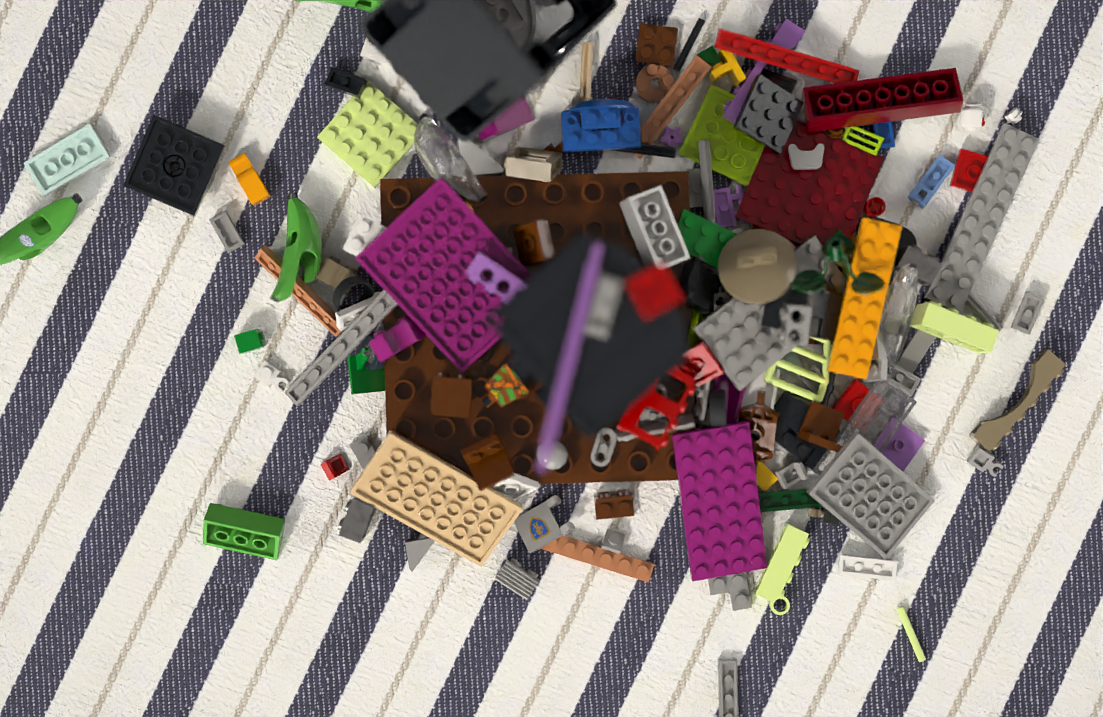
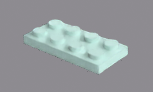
[24,124,110,196]

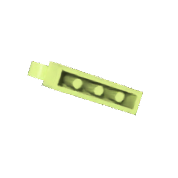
[754,523,810,615]

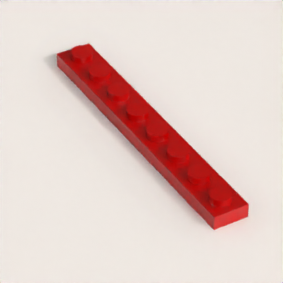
[714,29,860,84]

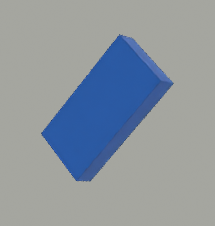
[872,122,895,149]

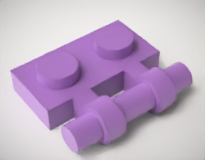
[713,185,747,228]

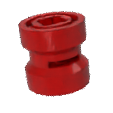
[864,197,886,217]

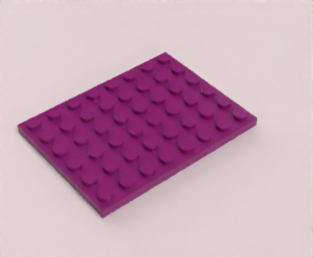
[355,177,533,372]

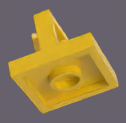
[708,50,746,87]

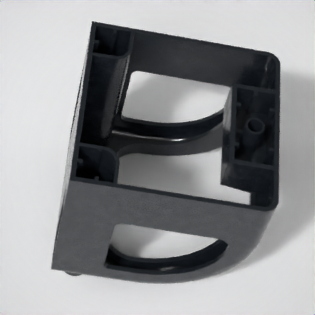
[360,0,617,142]

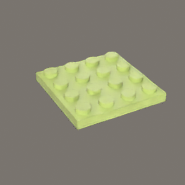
[317,80,425,188]

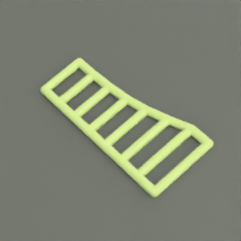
[764,260,851,403]

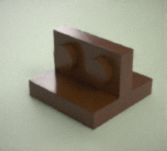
[513,220,556,266]

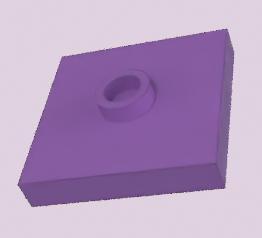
[874,418,925,471]

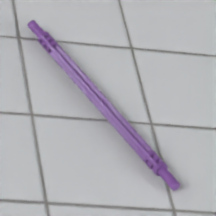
[537,244,603,472]

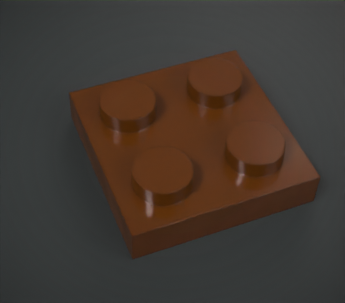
[635,23,678,67]

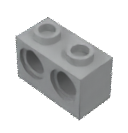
[778,303,812,346]

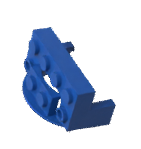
[561,99,641,152]

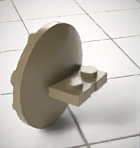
[718,229,797,304]

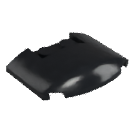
[761,283,844,342]
[773,391,843,474]

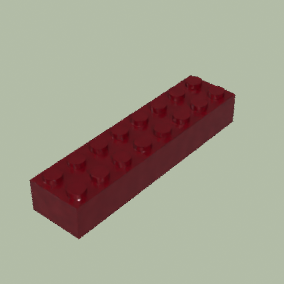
[801,67,964,133]

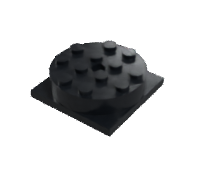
[123,115,225,216]

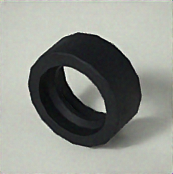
[710,389,726,426]

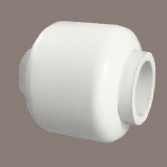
[960,103,986,131]

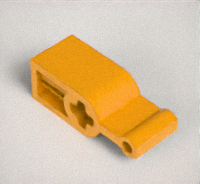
[228,152,271,206]

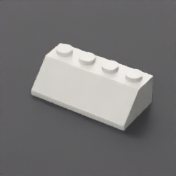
[619,186,690,271]

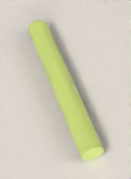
[897,606,926,662]

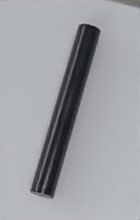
[673,18,705,72]

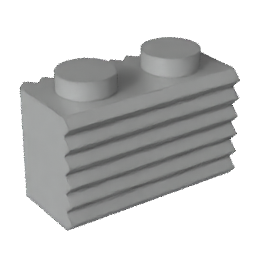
[495,558,540,600]

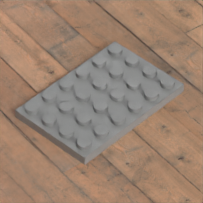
[806,431,935,560]

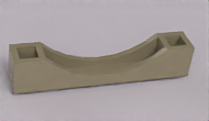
[969,349,1066,451]

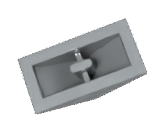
[405,537,434,572]

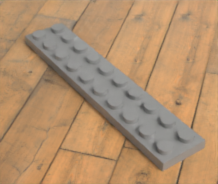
[924,123,1039,314]

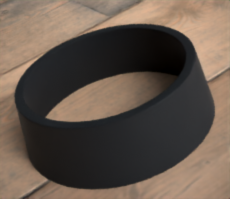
[333,276,375,311]

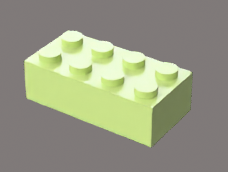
[909,301,999,354]

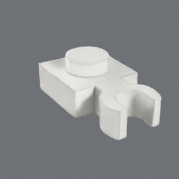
[253,360,290,392]

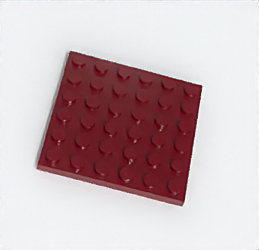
[735,120,884,262]

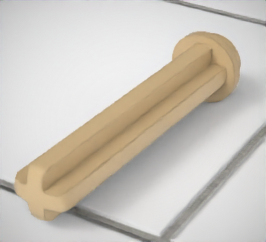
[577,42,593,102]

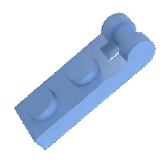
[907,154,955,209]

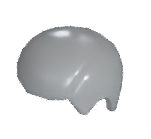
[536,440,568,470]

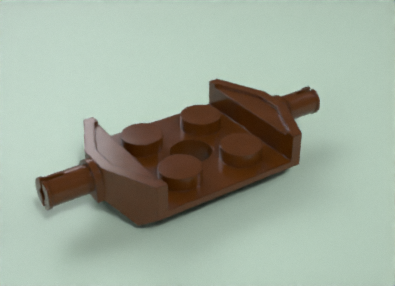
[738,391,779,473]

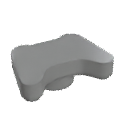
[788,144,824,170]

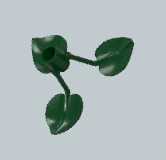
[790,230,885,295]

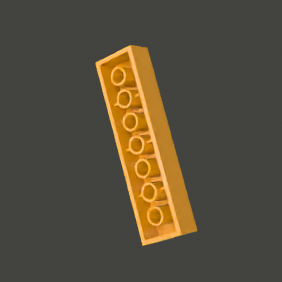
[826,218,902,380]

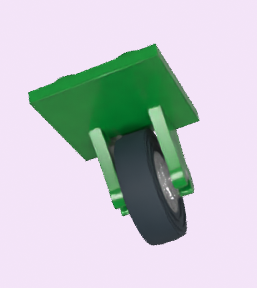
[347,335,386,394]

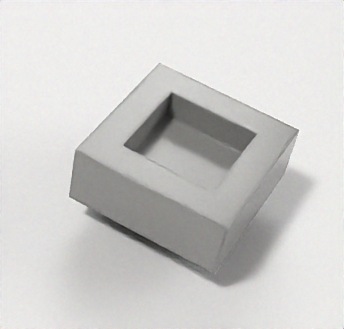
[601,529,625,554]

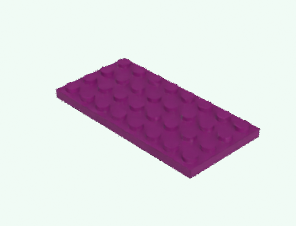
[672,420,767,582]

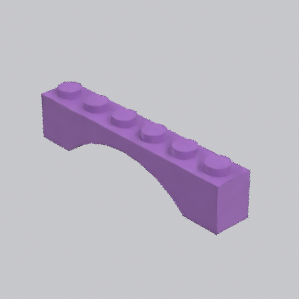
[722,19,805,124]

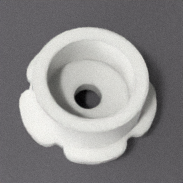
[1004,107,1023,125]

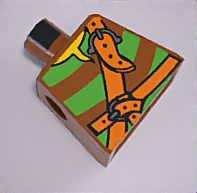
[481,362,529,408]

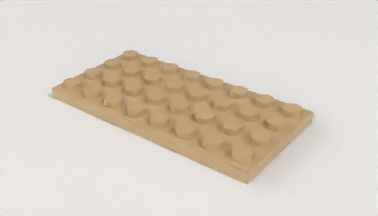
[349,430,523,567]

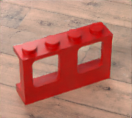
[617,368,697,450]

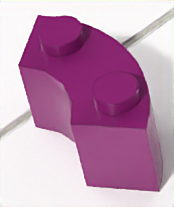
[369,316,427,362]

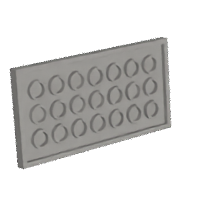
[693,235,847,391]

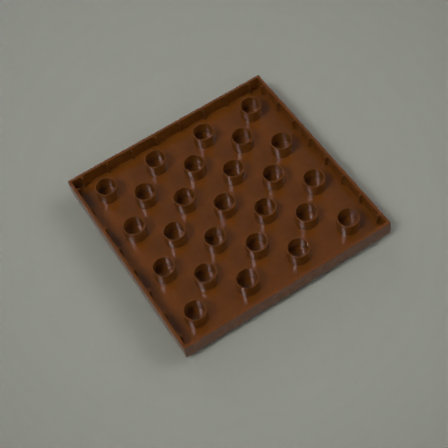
[380,171,695,484]

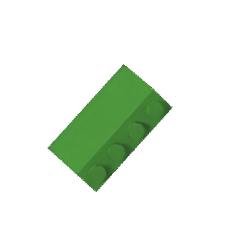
[203,503,285,560]

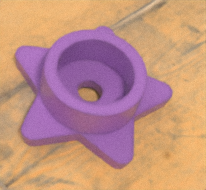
[659,126,684,147]

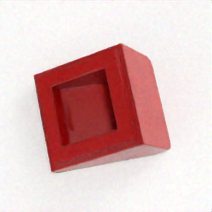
[321,453,350,480]

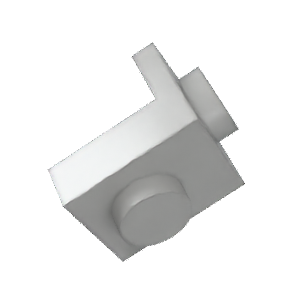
[775,461,809,489]

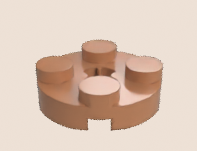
[636,64,674,103]

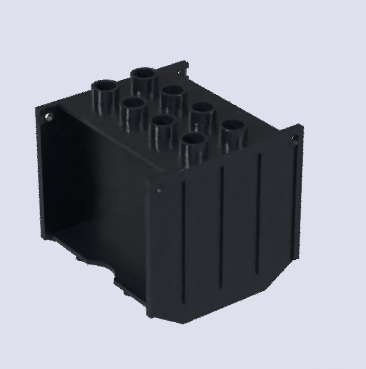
[484,233,689,441]

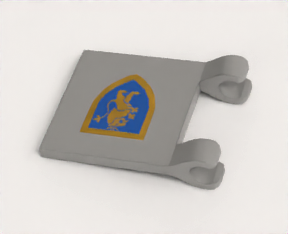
[514,495,575,554]

